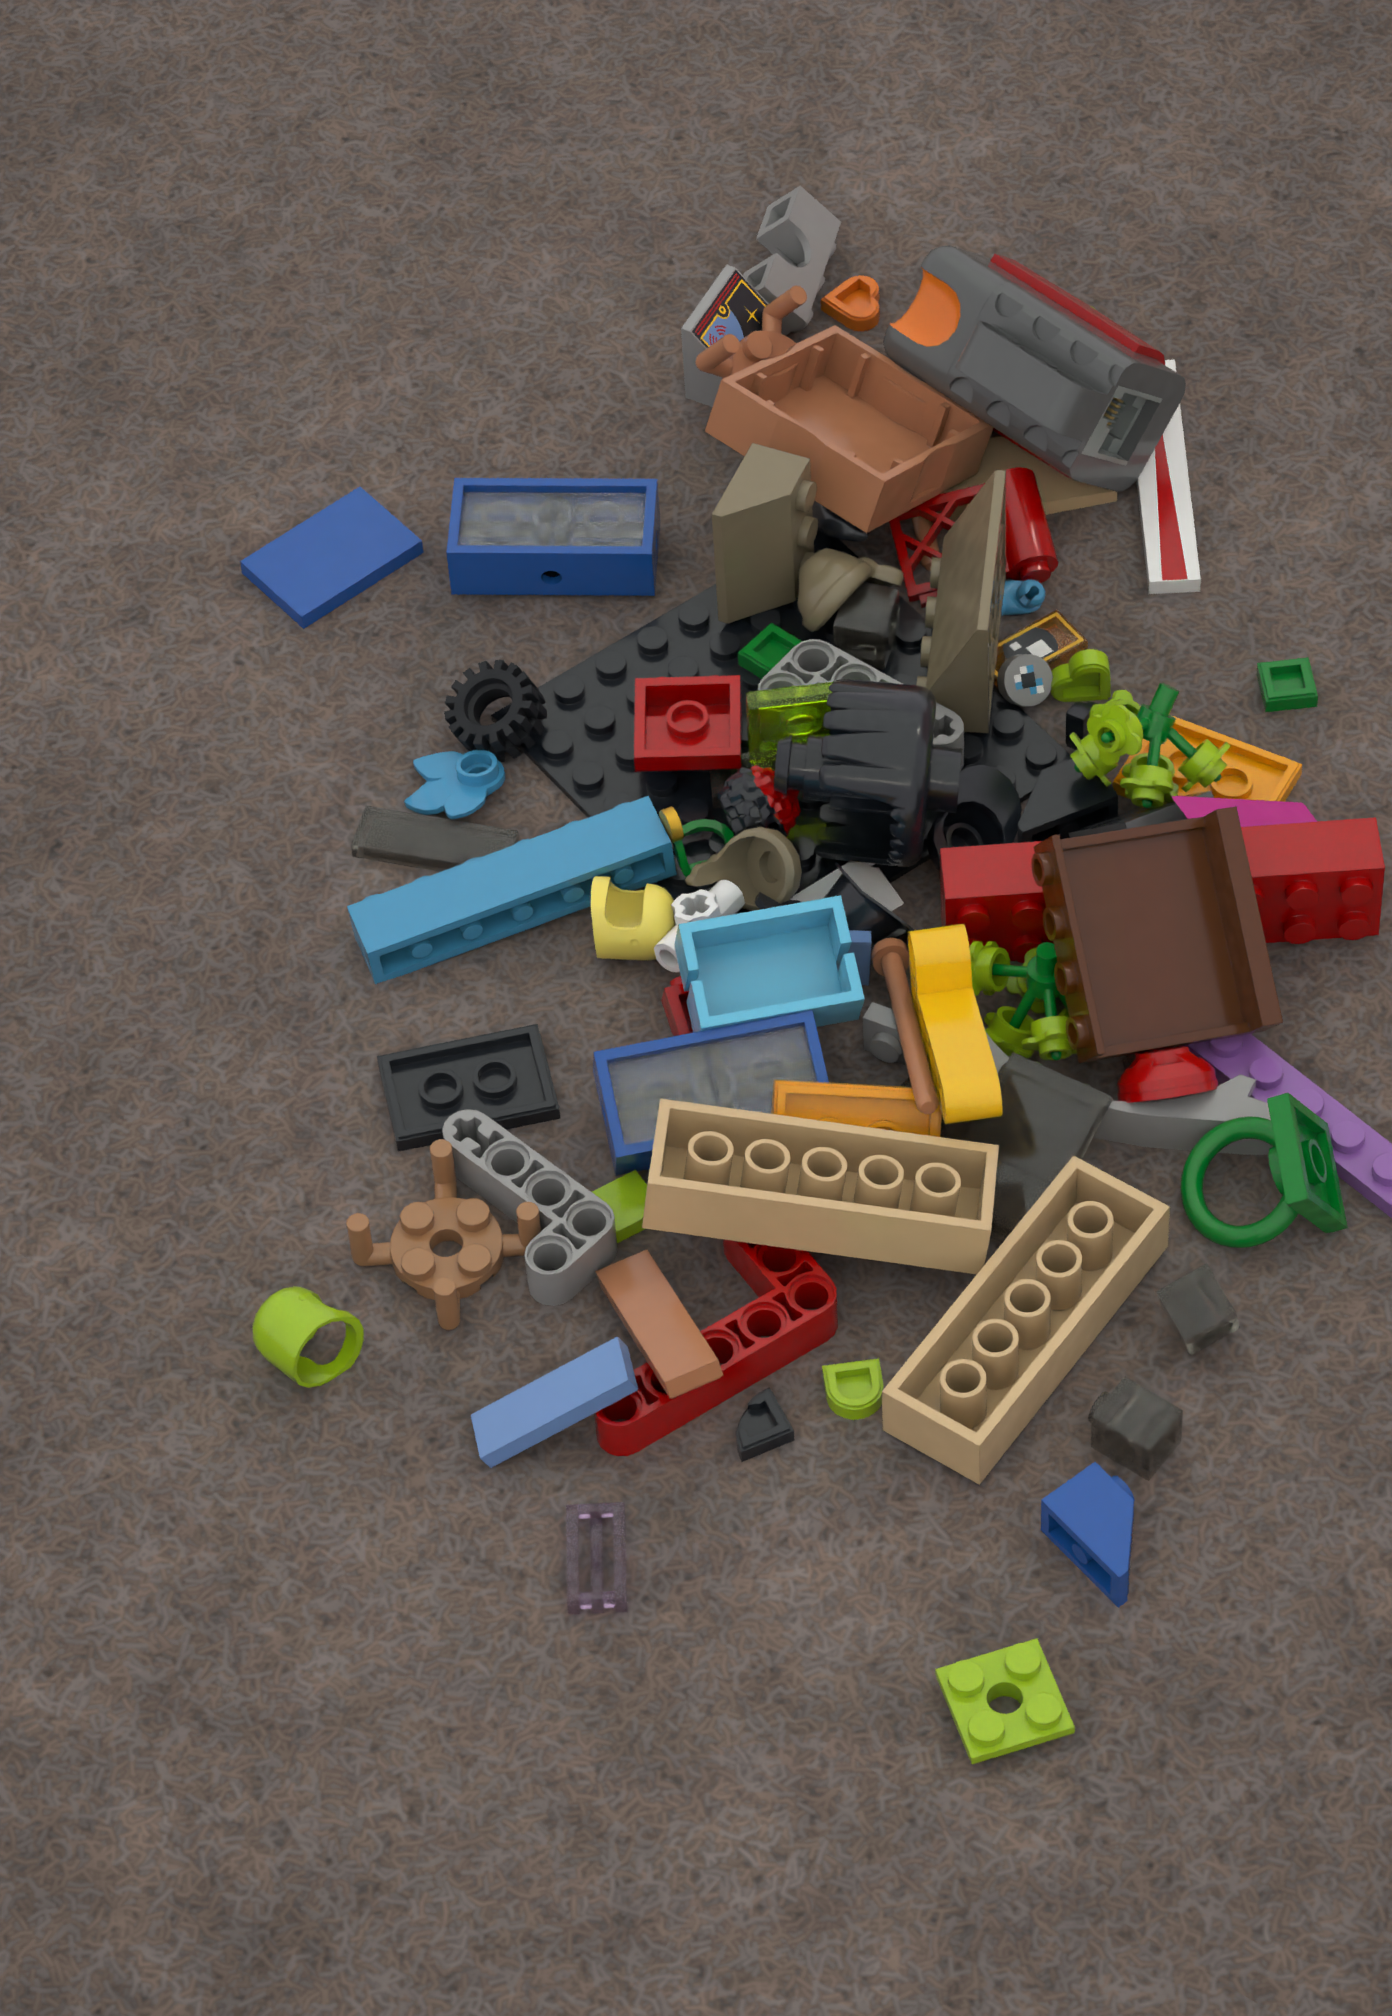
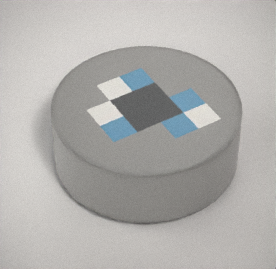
[997,654,1053,706]

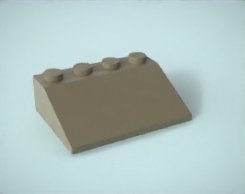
[917,470,1006,733]

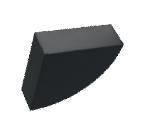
[1065,701,1098,750]
[736,1387,795,1462]

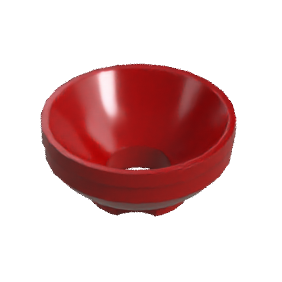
[1117,1046,1219,1103]

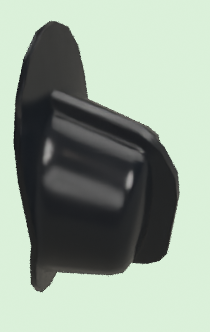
[927,765,1022,879]
[824,862,914,951]

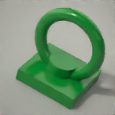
[1180,1092,1348,1248]

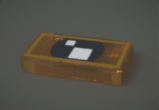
[994,610,1088,687]

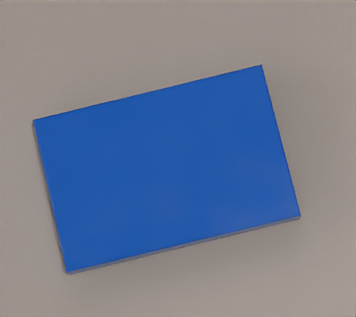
[240,487,424,629]

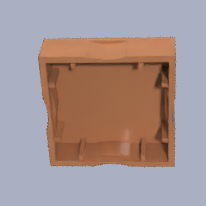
[705,325,994,533]

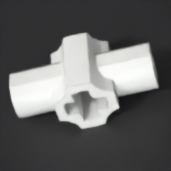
[654,880,745,973]

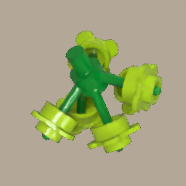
[1069,683,1230,808]
[969,941,1077,1060]

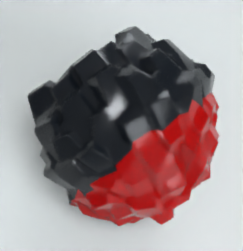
[717,766,801,838]

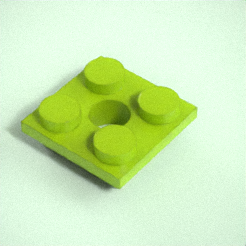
[935,1638,1075,1765]

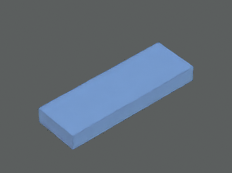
[471,1336,638,1468]

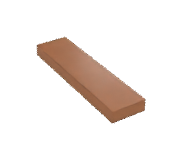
[595,1250,724,1398]

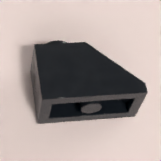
[1018,759,1118,843]

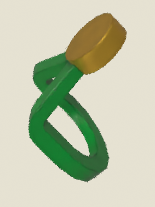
[659,806,734,877]

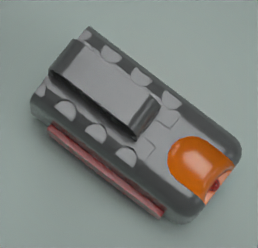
[883,245,1186,492]

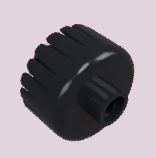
[774,679,962,867]

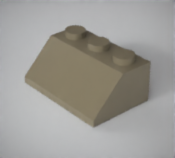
[712,443,818,623]

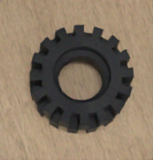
[444,660,547,762]

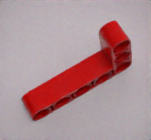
[594,1239,838,1456]

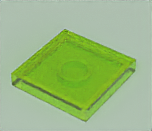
[746,681,835,761]

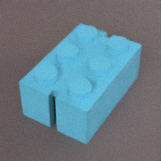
[674,895,865,1032]

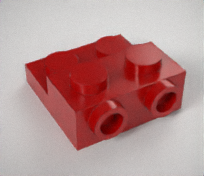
[634,675,742,772]

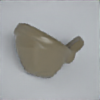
[797,548,903,632]
[685,827,802,911]

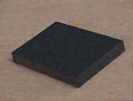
[377,1024,560,1152]

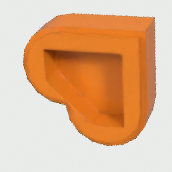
[821,275,880,332]

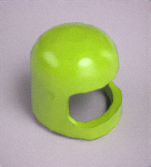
[253,1286,364,1388]

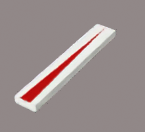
[1136,360,1201,594]

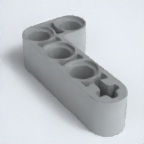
[758,639,964,771]
[442,1109,617,1306]

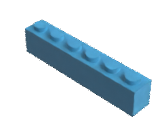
[347,796,677,984]

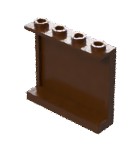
[1031,806,1283,1063]

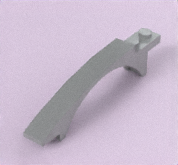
[863,1002,1273,1154]

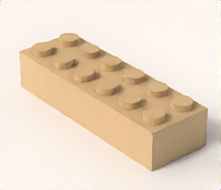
[642,1098,999,1275]
[882,1155,1170,1485]

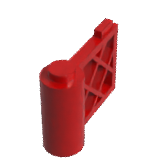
[889,467,1059,608]

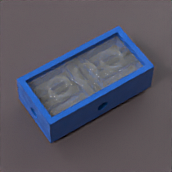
[446,478,660,596]
[593,1010,829,1176]

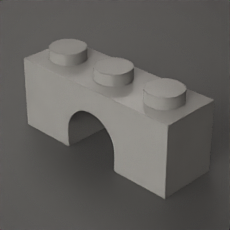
[743,186,841,336]

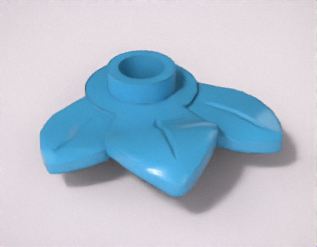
[404,750,505,819]

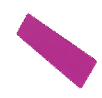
[1172,796,1317,827]

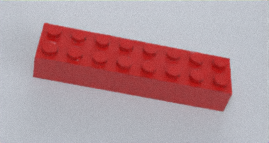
[940,817,1385,963]

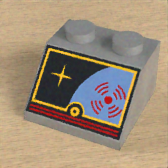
[681,264,768,407]

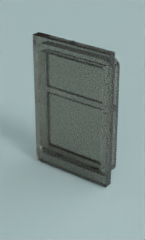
[963,1052,1113,1243]

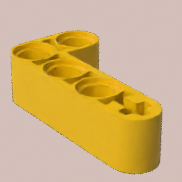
[908,924,1003,1124]

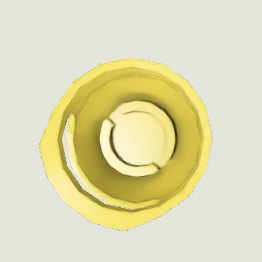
[591,876,676,961]

